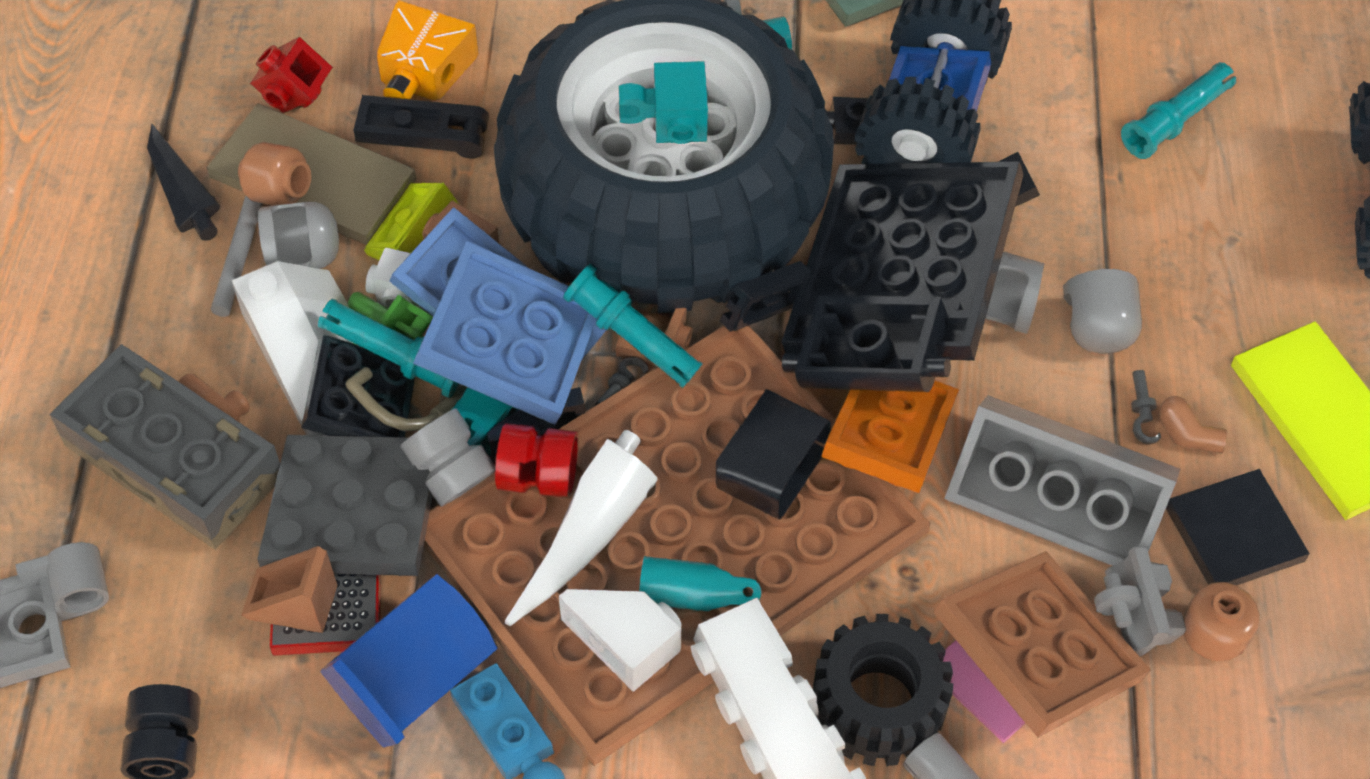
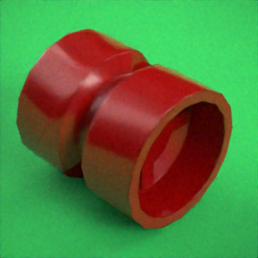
[495,423,579,499]

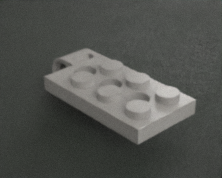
[0,542,109,688]

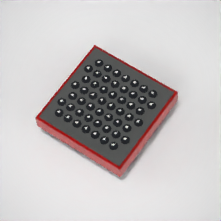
[270,574,381,656]

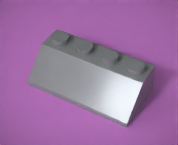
[944,395,1180,566]

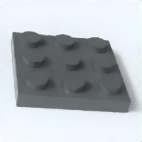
[257,435,433,576]

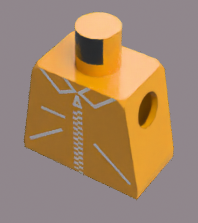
[377,0,479,100]

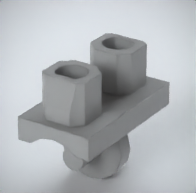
[1094,547,1186,657]

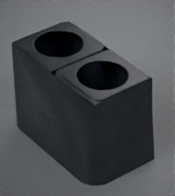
[716,389,831,520]

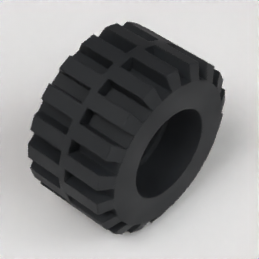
[813,614,954,766]

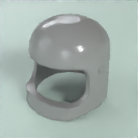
[258,202,339,269]
[985,251,1045,334]
[1063,269,1142,354]

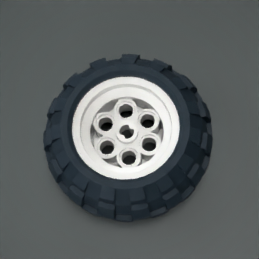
[494,0,834,313]

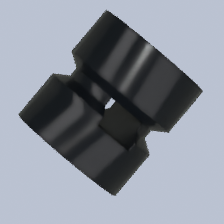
[120,684,201,779]

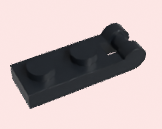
[353,95,489,159]

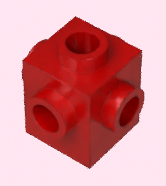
[250,36,333,114]

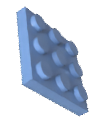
[413,241,596,425]

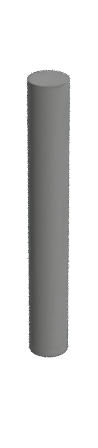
[211,196,263,317]

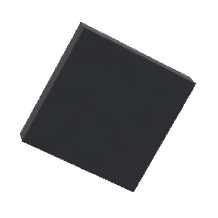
[1166,469,1310,585]

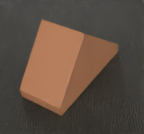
[241,546,337,633]

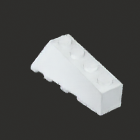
[691,598,866,779]

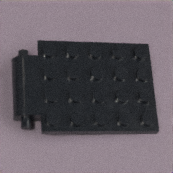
[781,161,1024,392]

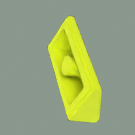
[364,183,460,260]

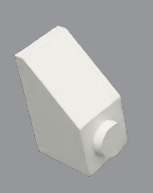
[559,589,682,692]

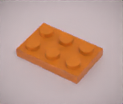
[821,380,959,493]

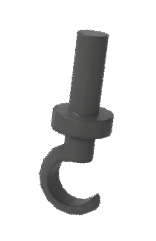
[595,356,648,406]
[1131,370,1161,444]

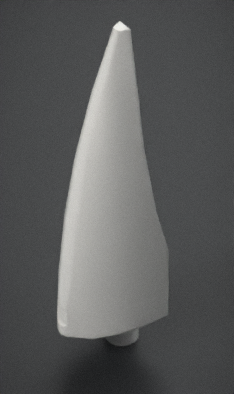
[505,430,658,626]

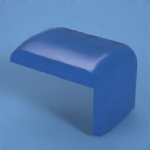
[320,574,498,748]

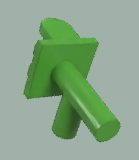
[348,292,433,345]

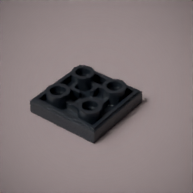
[301,335,415,438]

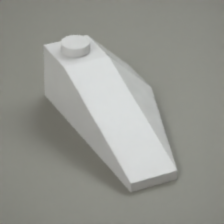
[232,261,353,436]

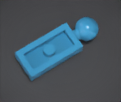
[450,663,565,779]

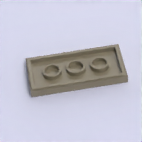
[207,103,416,245]

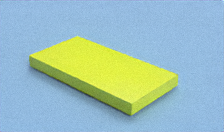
[1231,321,1370,520]

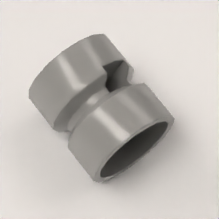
[400,408,496,507]

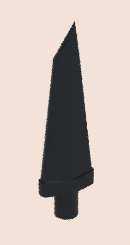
[147,124,220,241]

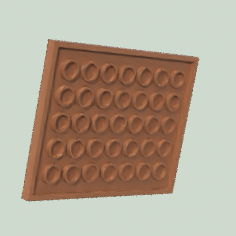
[424,326,931,766]

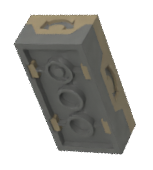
[50,344,280,550]

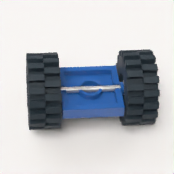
[854,0,1012,164]

